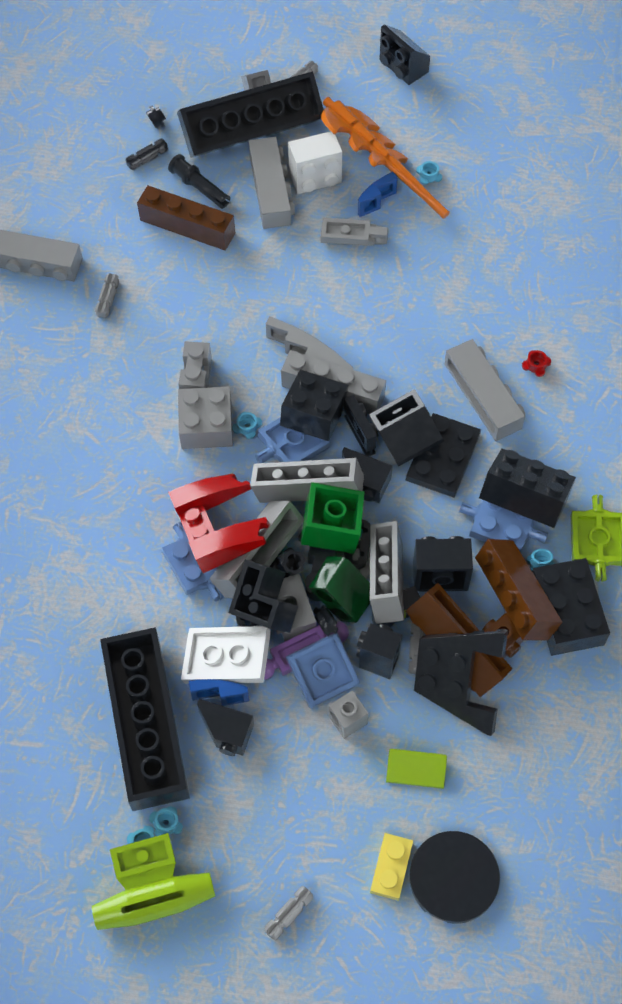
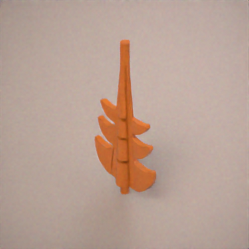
[321,97,450,219]

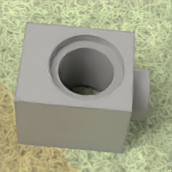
[241,70,271,91]
[328,690,369,739]

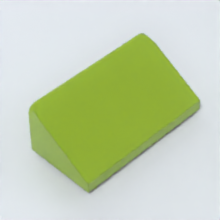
[386,749,447,789]

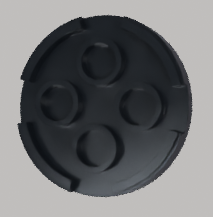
[409,831,500,924]

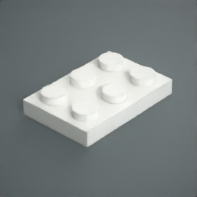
[181,626,271,684]

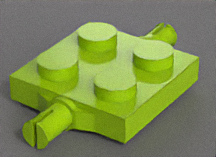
[570,494,622,582]

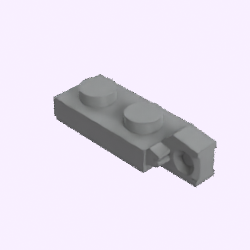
[320,218,388,246]

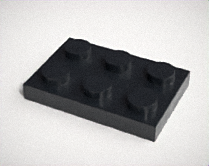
[405,413,481,498]

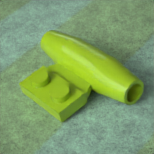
[92,833,216,930]

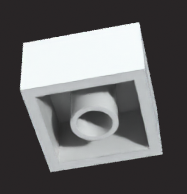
[288,131,342,194]

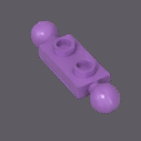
[264,621,349,680]

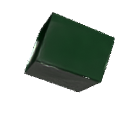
[309,556,370,623]

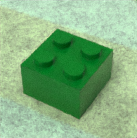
[301,482,365,554]

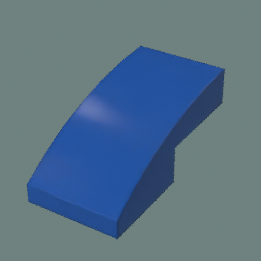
[358,172,398,217]
[189,679,250,706]

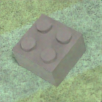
[178,386,233,449]

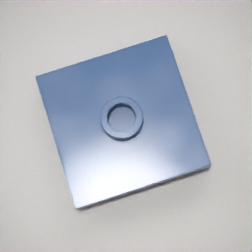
[285,633,360,708]

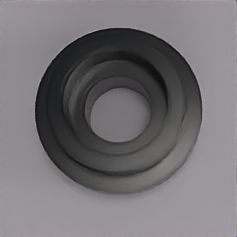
[146,106,166,128]

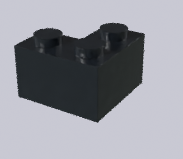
[228,559,299,633]

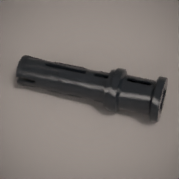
[168,154,231,209]

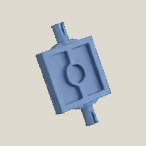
[255,418,330,463]
[459,500,548,552]
[162,522,224,601]

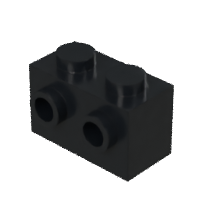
[356,623,403,679]

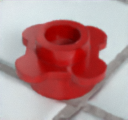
[522,350,551,377]

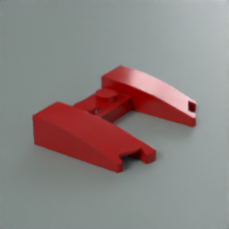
[168,474,269,574]

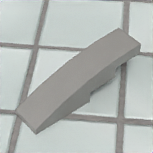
[266,316,353,370]

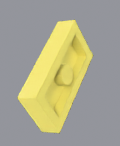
[370,833,413,901]

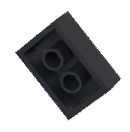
[479,448,576,528]
[532,558,610,656]

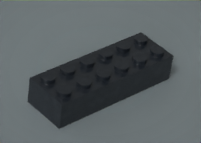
[177,71,324,158]
[100,627,190,811]

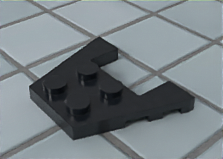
[414,629,508,736]

